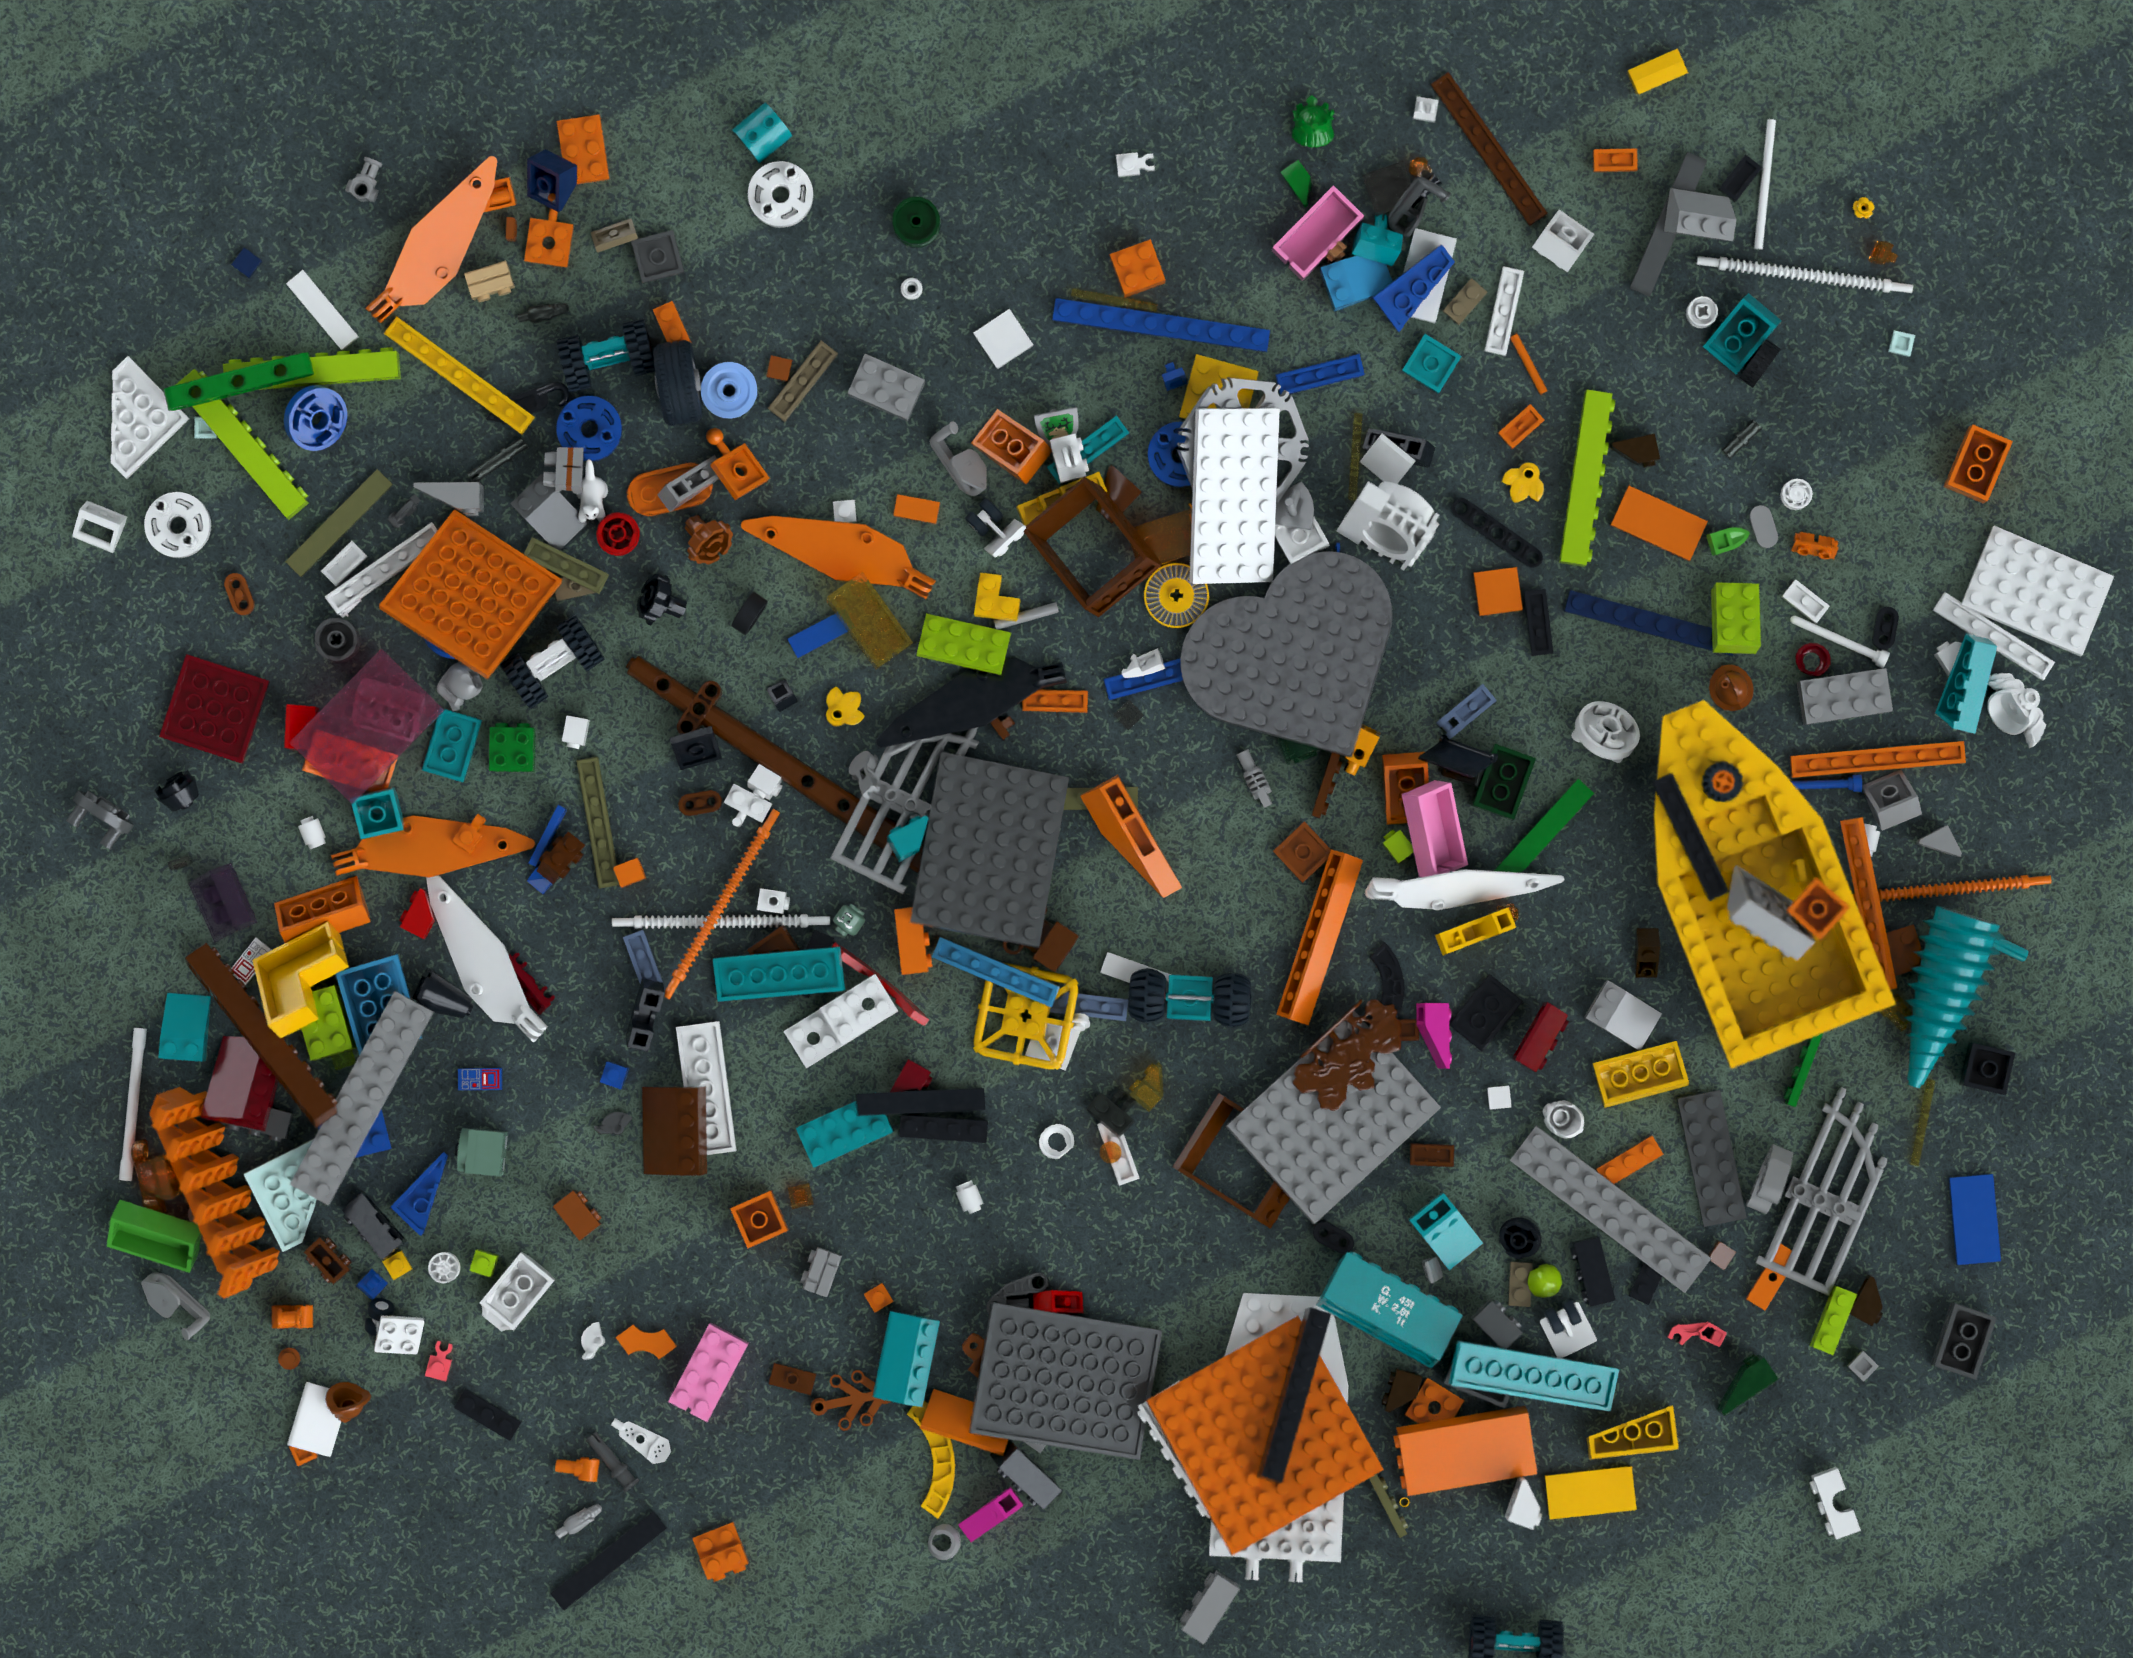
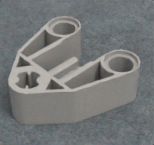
[1746,1144,1793,1214]

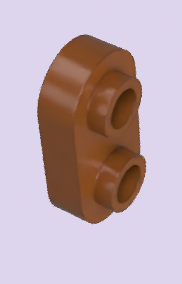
[224,573,255,616]

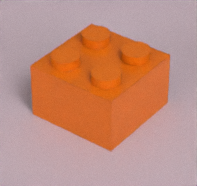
[1110,239,1166,298]
[1786,877,1850,940]
[730,1190,789,1248]

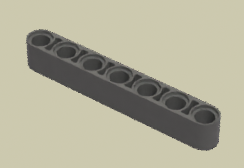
[1629,151,1707,297]

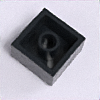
[1959,1042,2016,1095]

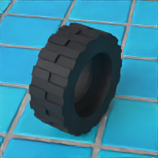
[1739,339,1781,388]

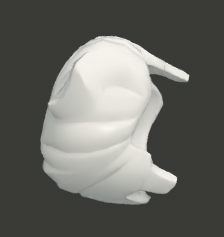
[1543,1100,1584,1139]

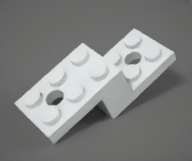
[784,974,898,1068]

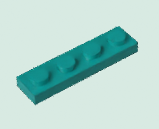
[1047,415,1129,485]

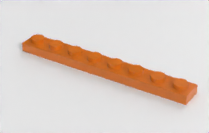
[1790,741,1966,778]
[1840,817,1898,990]

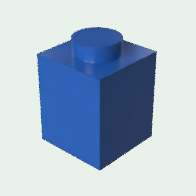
[600,1061,629,1089]

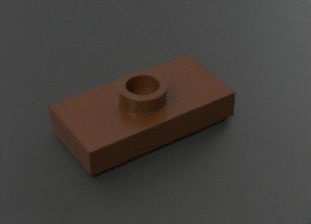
[1410,1143,1454,1167]
[769,1362,817,1395]

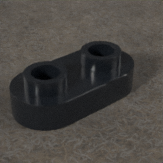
[1872,607,1899,650]
[1313,1221,1354,1254]

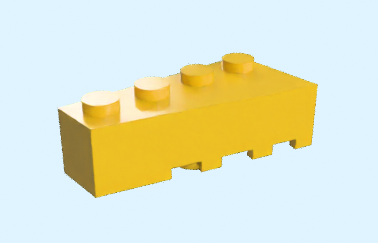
[1586,1405,1679,1460]

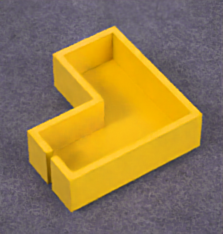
[252,922,349,1038]

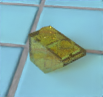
[1129,1062,1164,1112]

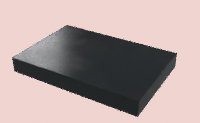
[1449,974,1523,1052]

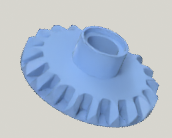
[701,362,757,419]

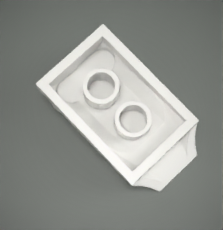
[480,1252,556,1332]

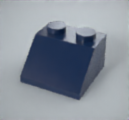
[527,149,577,212]

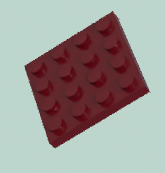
[159,654,270,764]

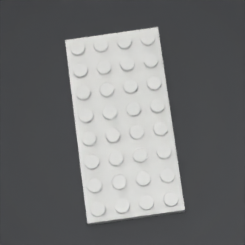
[1189,408,1279,584]

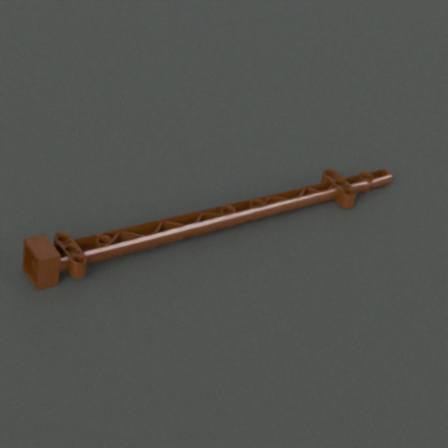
[626,656,1079,973]

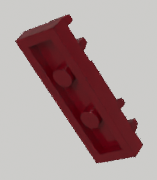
[508,953,555,1015]

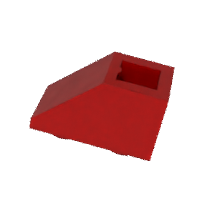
[399,888,435,939]

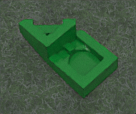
[1280,160,1312,208]

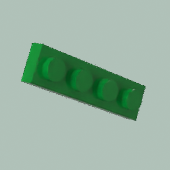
[1783,1032,1824,1107]

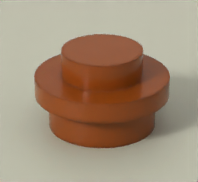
[278,1348,300,1370]

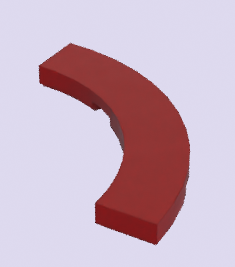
[832,942,929,1026]

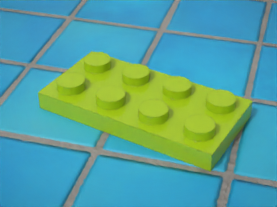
[916,613,1011,675]

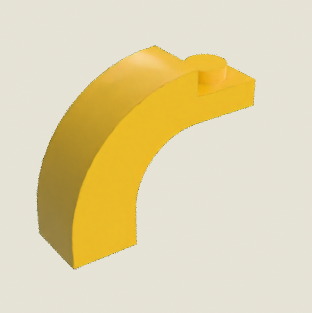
[1435,907,1516,955]

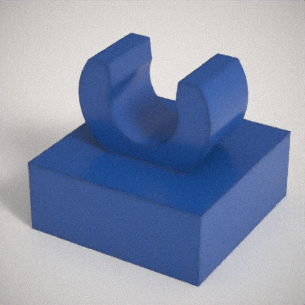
[1162,362,1187,391]
[356,1269,388,1300]

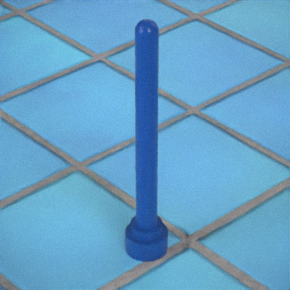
[1791,775,1862,792]

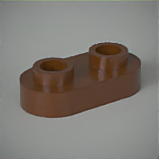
[678,790,722,816]

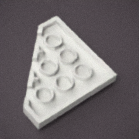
[111,356,189,479]

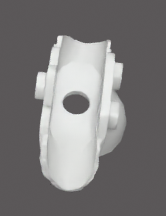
[1987,673,2046,748]

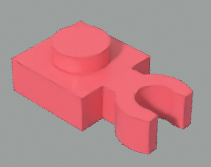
[425,1341,453,1381]

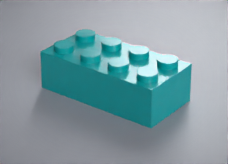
[796,1092,894,1168]

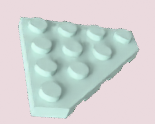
[244,1138,317,1252]

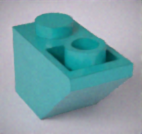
[887,815,928,863]

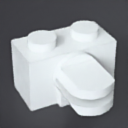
[1049,434,1089,484]

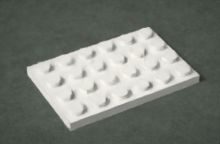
[1960,526,2114,657]

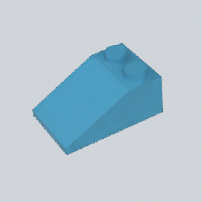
[1320,256,1392,311]

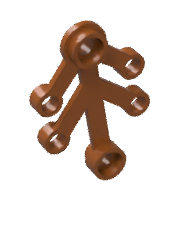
[811,1370,891,1431]

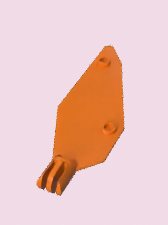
[365,156,497,323]
[741,515,936,599]
[331,815,535,878]

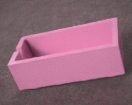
[1272,185,1364,281]
[1402,780,1468,877]
[668,1323,749,1422]

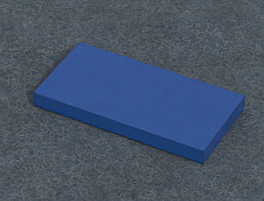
[1949,1174,2001,1265]

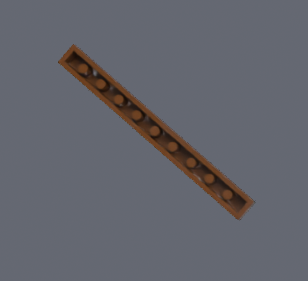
[185,943,338,1128]

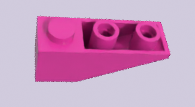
[1416,1003,1452,1069]
[958,1486,1024,1542]

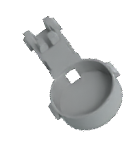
[849,751,880,800]

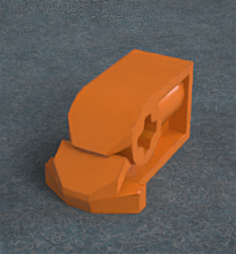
[473,177,517,213]

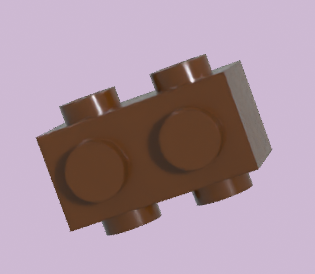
[537,832,585,885]
[304,1236,352,1284]

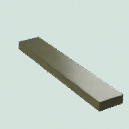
[285,469,393,577]
[576,756,620,889]

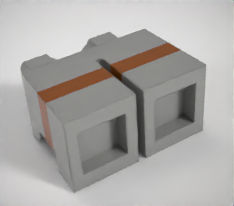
[543,447,584,494]

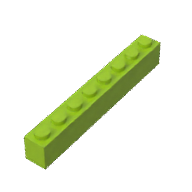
[223,348,401,390]
[176,369,309,520]
[1559,390,1615,567]

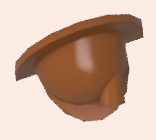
[1709,664,1754,711]
[325,1382,371,1423]

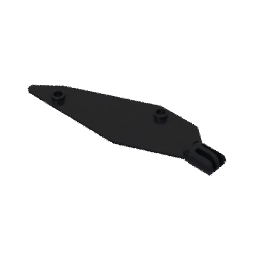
[876,657,1067,748]

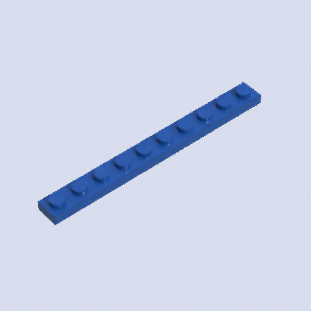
[1052,298,1270,352]

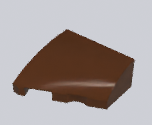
[1096,465,1142,525]

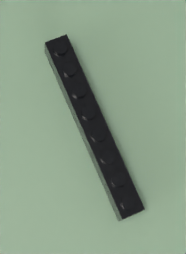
[1257,1307,1331,1484]

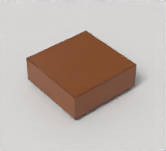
[506,217,517,242]
[766,355,792,382]

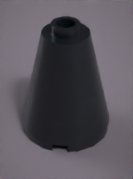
[412,968,474,1018]

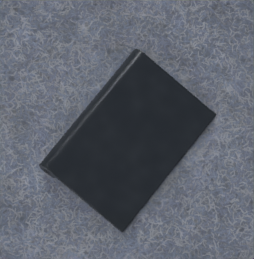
[1418,735,1498,778]

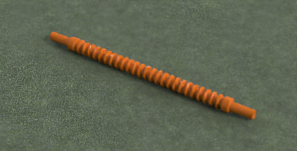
[664,809,780,1000]
[1852,875,2052,903]

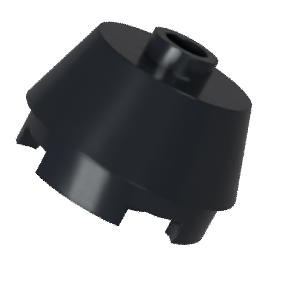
[155,770,199,811]
[1499,1216,1542,1259]

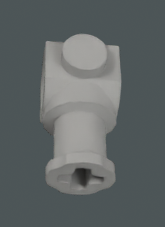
[345,157,383,202]

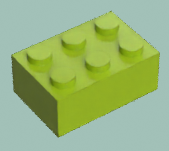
[1711,582,1761,654]
[301,985,356,1061]

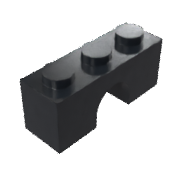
[625,978,665,1052]

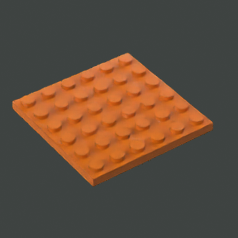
[379,509,562,680]

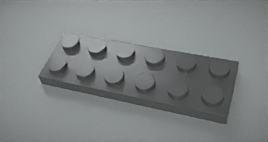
[1677,1090,1747,1227]

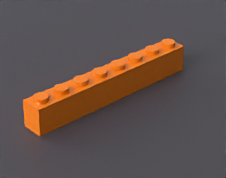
[1276,849,1363,1026]

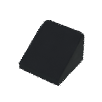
[766,679,798,712]

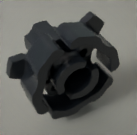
[637,574,687,626]

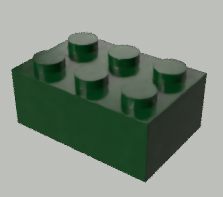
[1471,744,1536,821]

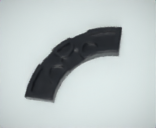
[1369,942,1405,1020]

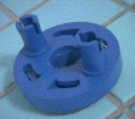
[284,385,347,451]
[556,396,622,462]
[1148,422,1194,488]

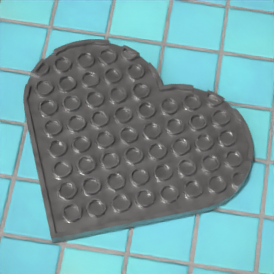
[1181,552,1393,757]

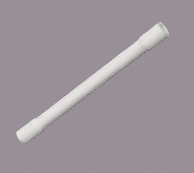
[119,1028,147,1181]

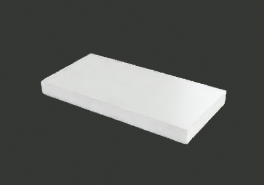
[1403,228,1457,323]

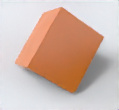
[613,858,647,888]

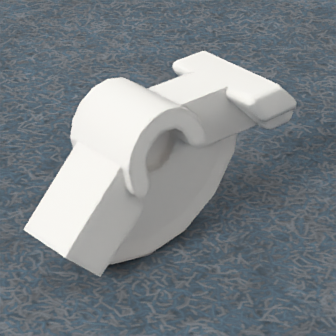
[581,1322,605,1360]

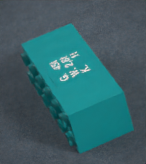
[1316,1252,1463,1368]

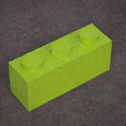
[1810,1285,1857,1355]

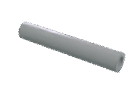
[994,602,1059,629]

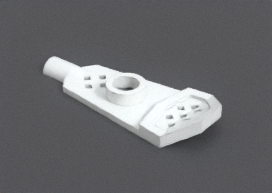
[611,1418,671,1464]

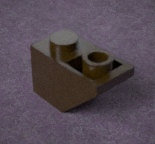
[1635,928,1661,978]
[1381,1368,1422,1412]

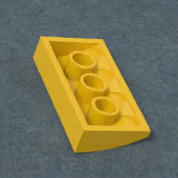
[1593,1041,1689,1108]

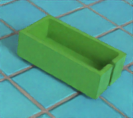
[106,1200,202,1273]

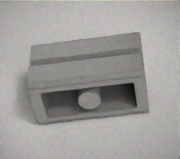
[800,1247,842,1297]

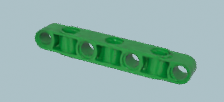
[163,352,314,411]

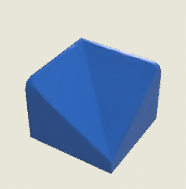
[527,864,552,895]

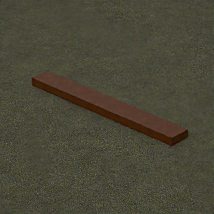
[1430,72,1548,227]

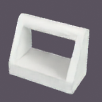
[72,501,127,553]

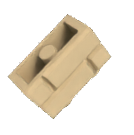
[464,261,515,302]

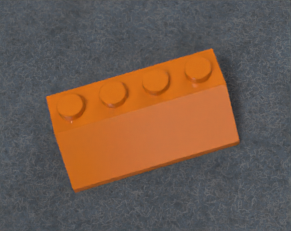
[274,876,371,943]

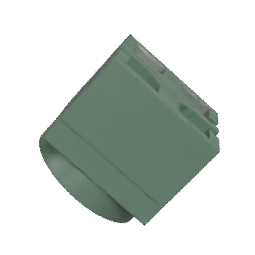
[455,1128,508,1176]

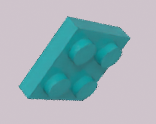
[1402,334,1462,394]

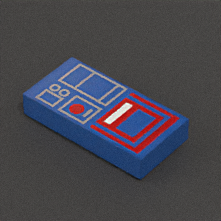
[458,1068,502,1090]

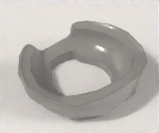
[928,1524,961,1560]

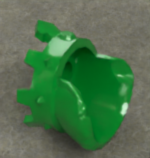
[1291,95,1334,148]

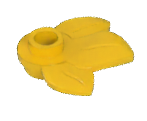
[1502,462,1544,503]
[826,687,865,726]

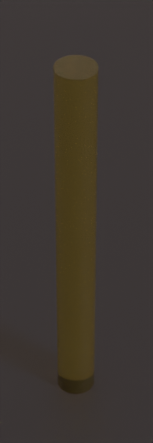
[1071,288,1158,312]
[1348,413,1363,501]
[1910,1079,1936,1166]

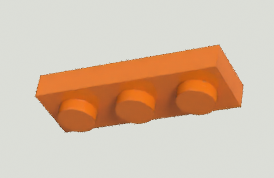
[1596,1136,1664,1184]

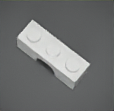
[1809,1467,1861,1539]

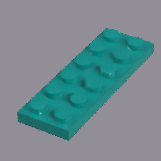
[713,947,845,1002]

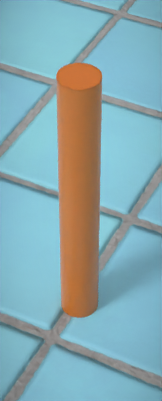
[1510,334,1548,395]

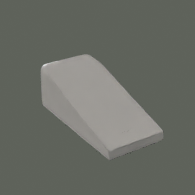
[1422,1256,1443,1283]

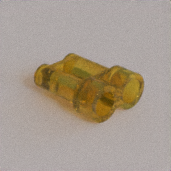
[1879,993,1912,1032]

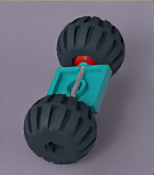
[1128,968,1251,1027]

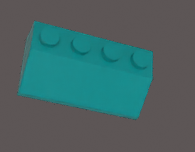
[873,1311,940,1407]

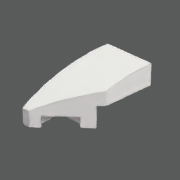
[1122,648,1165,678]

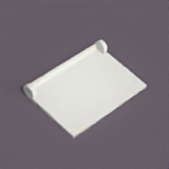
[287,1382,341,1457]

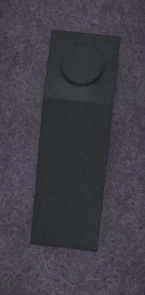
[1362,428,1436,468]

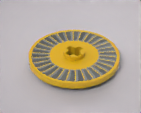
[1144,563,1209,628]

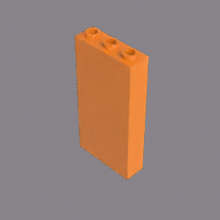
[1393,1406,1537,1496]

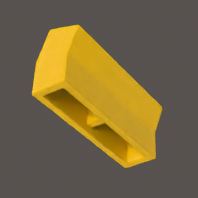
[1627,49,1688,95]

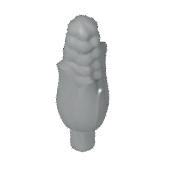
[555,1504,602,1539]

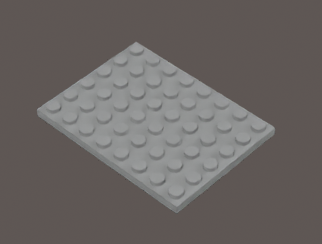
[1226,1011,1441,1224]

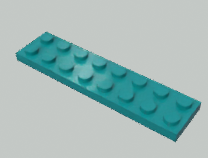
[1449,1341,1619,1412]

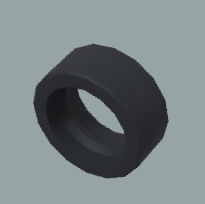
[731,592,768,635]

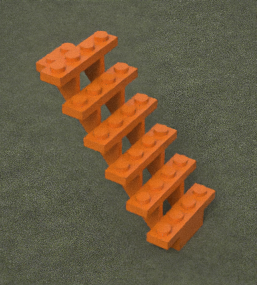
[149,1087,280,1298]

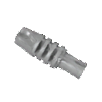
[1236,749,1272,808]

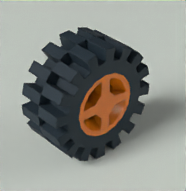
[1702,762,1743,802]

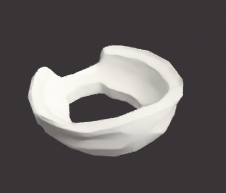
[1039,1124,1074,1159]

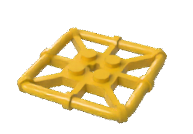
[973,962,1079,1070]

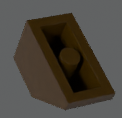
[1610,433,1660,468]
[1850,1275,1883,1326]

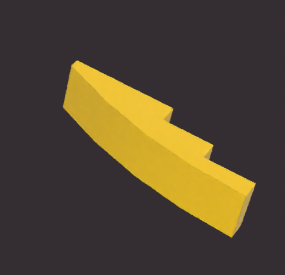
[1016,472,1108,526]

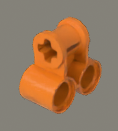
[271,1305,313,1329]

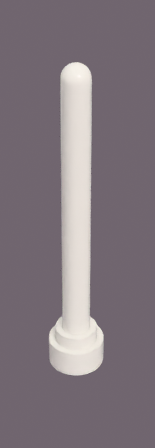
[1790,616,1890,668]

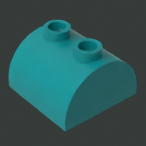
[732,102,793,164]
[350,787,404,839]

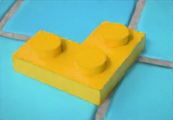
[974,573,1020,622]

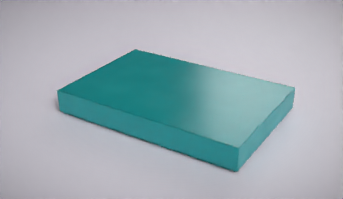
[422,708,482,783]

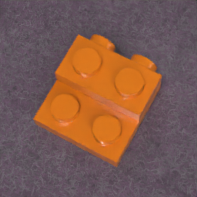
[692,1522,749,1582]

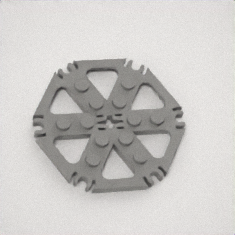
[1177,377,1309,503]

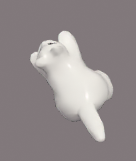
[577,459,608,523]

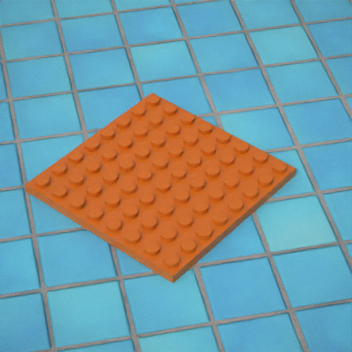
[1146,1316,1384,1556]

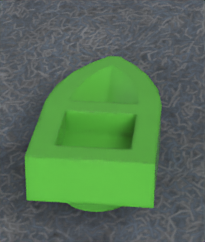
[1706,527,1750,556]

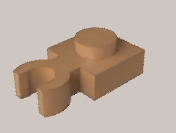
[1325,241,1347,264]

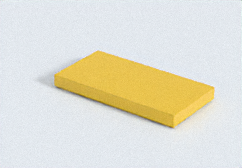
[1544,1466,1637,1520]

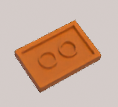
[557,114,610,184]

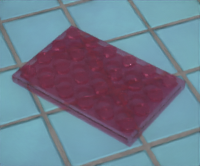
[290,649,444,804]

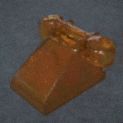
[131,1139,183,1213]

